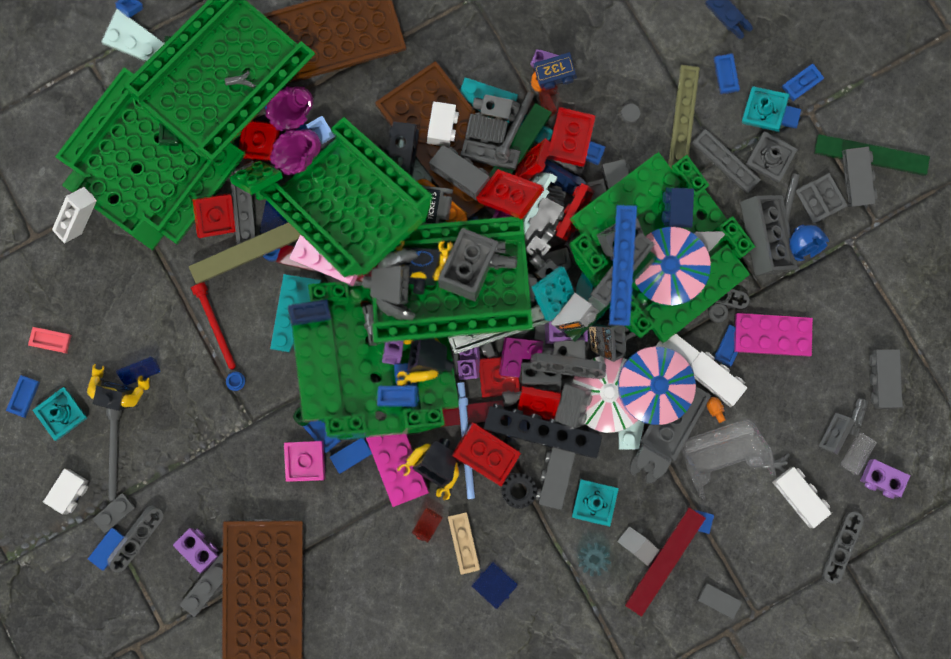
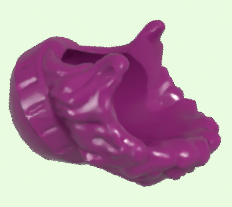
[266,87,313,131]
[270,129,321,175]

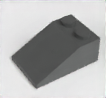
[438,228,498,302]

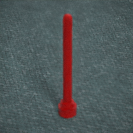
[191,282,236,369]

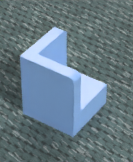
[306,116,335,144]

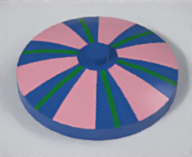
[635,227,711,306]
[618,347,696,425]

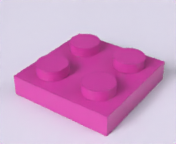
[284,441,325,482]

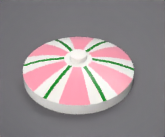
[572,356,638,433]

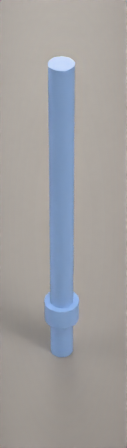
[457,382,475,499]

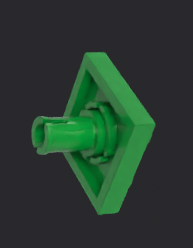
[230,161,283,200]

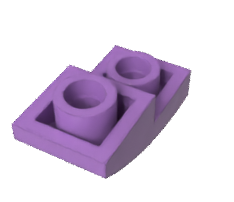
[457,346,480,380]

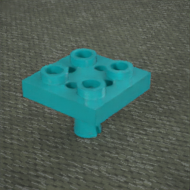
[742,86,790,132]
[532,267,575,321]
[32,387,88,441]
[572,480,619,527]

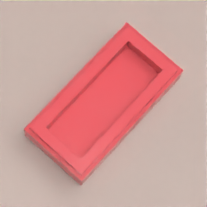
[28,327,72,354]

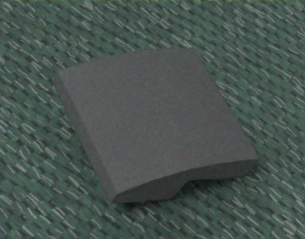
[795,173,848,223]

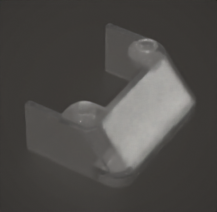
[681,420,776,500]

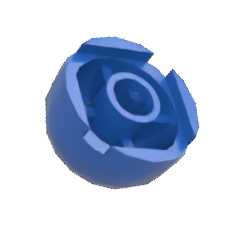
[789,225,829,261]

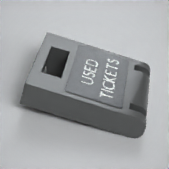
[421,186,453,225]

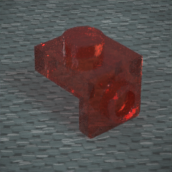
[539,85,558,117]
[412,507,443,543]

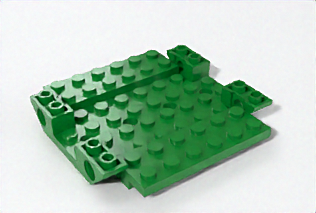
[55,67,246,251]
[570,152,755,343]
[291,282,459,440]

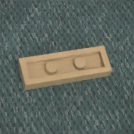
[448,512,480,574]

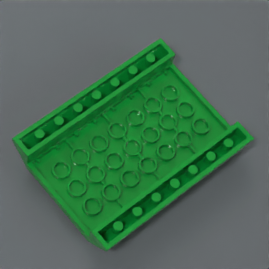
[124,0,315,161]
[259,117,433,277]
[372,217,533,343]

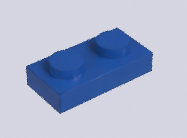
[782,64,824,101]

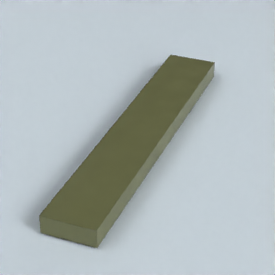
[668,65,700,169]
[188,222,301,284]

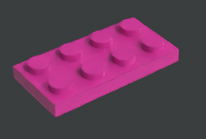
[734,313,813,357]
[366,434,430,507]

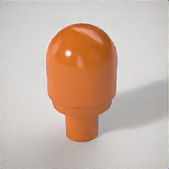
[706,397,726,423]

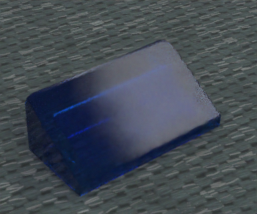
[116,357,160,385]

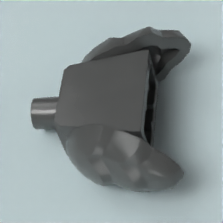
[362,250,419,320]

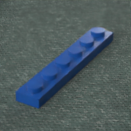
[610,205,637,326]

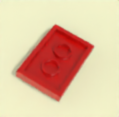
[547,107,596,167]
[476,169,544,219]
[556,183,595,241]
[452,423,521,487]

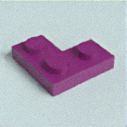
[499,337,543,377]

